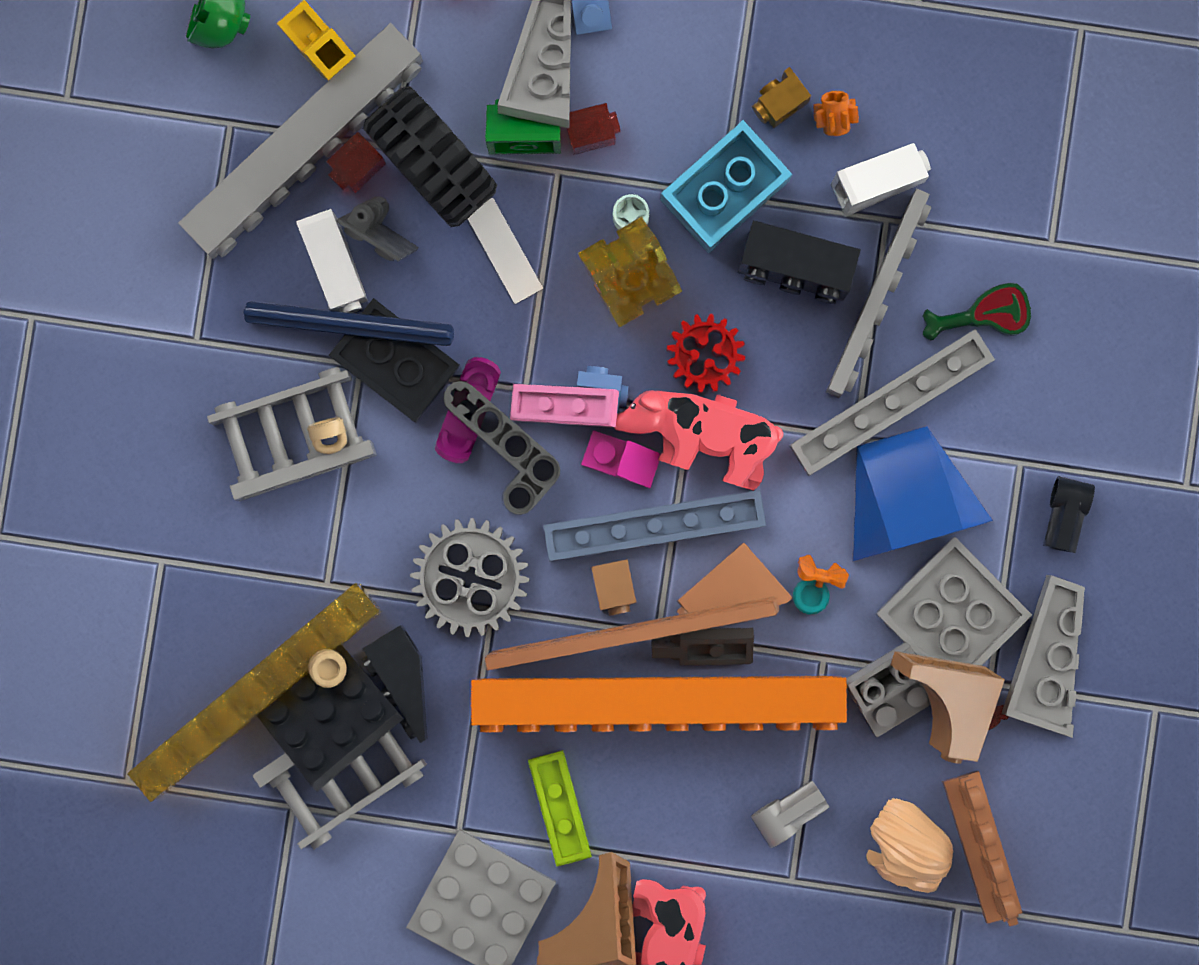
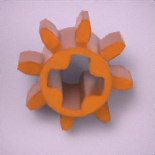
[813,91,859,136]

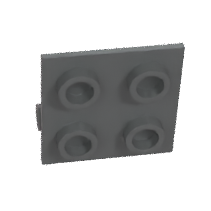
[336,196,419,261]

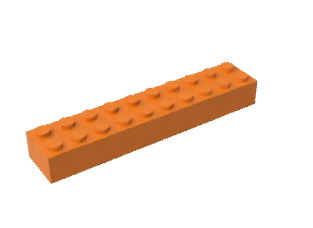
[471,676,847,732]

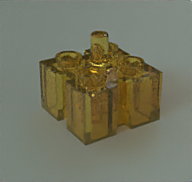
[578,217,683,328]

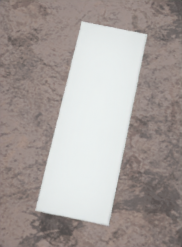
[468,197,543,304]

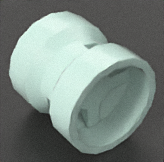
[613,194,649,236]

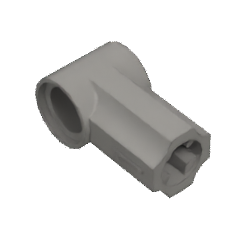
[751,780,830,848]

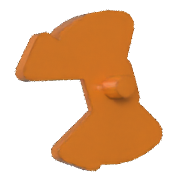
[797,555,849,589]

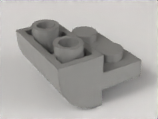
[846,642,931,738]

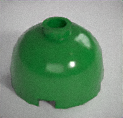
[186,0,250,49]

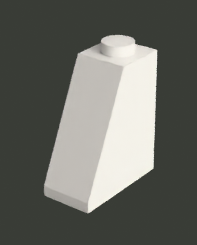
[831,143,931,217]
[296,209,368,313]

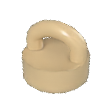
[307,417,347,454]
[308,649,347,688]

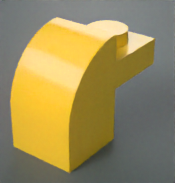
[276,0,356,80]

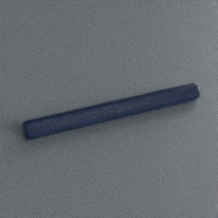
[243,301,454,346]

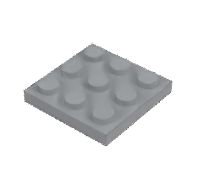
[875,536,1032,666]
[406,829,556,965]

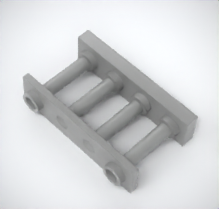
[207,367,377,501]
[252,731,427,850]

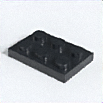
[328,298,460,423]

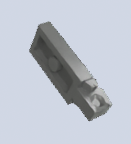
[651,628,754,666]

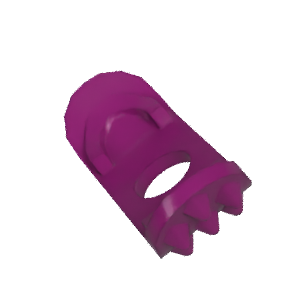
[435,357,501,463]

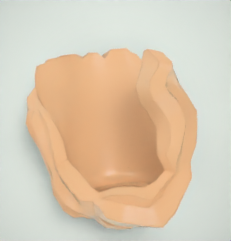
[866,798,953,893]

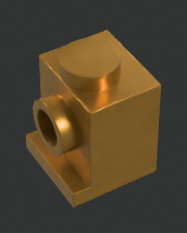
[752,67,811,128]

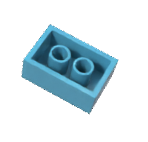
[660,120,792,254]

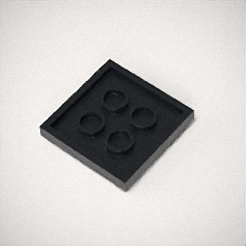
[257,645,403,791]

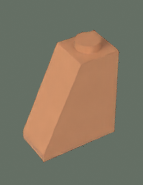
[677,543,792,615]

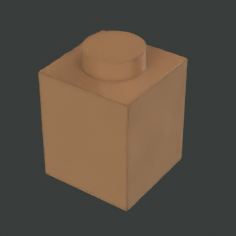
[591,559,636,616]

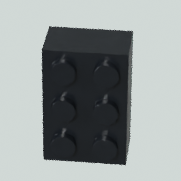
[738,220,861,304]

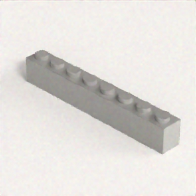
[178,22,423,260]

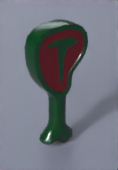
[922,283,1031,341]

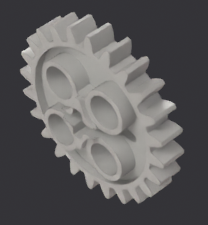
[410,518,530,637]

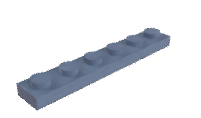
[543,490,766,562]

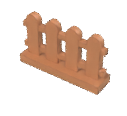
[942,771,1023,927]

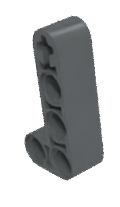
[443,381,560,515]

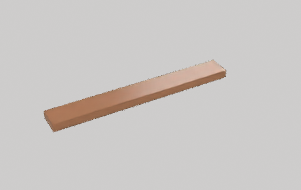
[485,596,779,671]

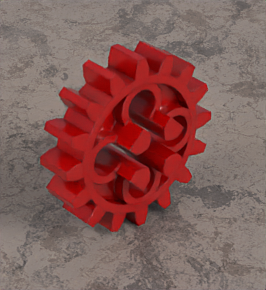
[666,314,746,394]

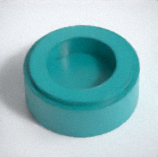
[792,580,830,614]

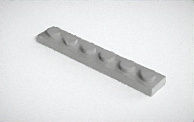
[826,188,932,398]
[789,329,995,477]

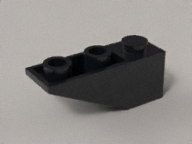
[362,625,428,743]

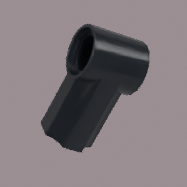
[1043,476,1095,553]

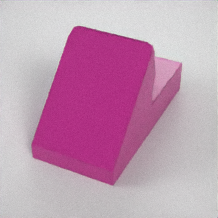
[581,430,661,489]

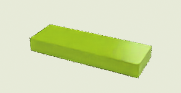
[528,750,592,867]

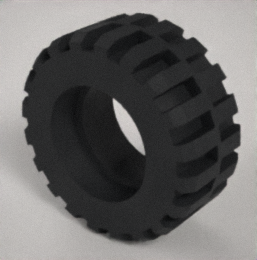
[363,86,498,227]

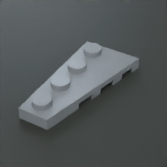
[497,0,571,128]
[1001,575,1085,738]

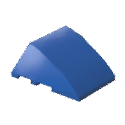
[853,426,993,561]

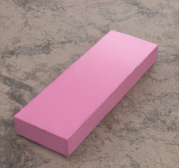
[510,384,619,427]

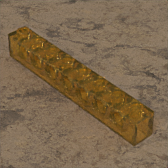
[127,583,383,802]

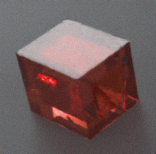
[567,103,621,155]
[326,132,386,193]

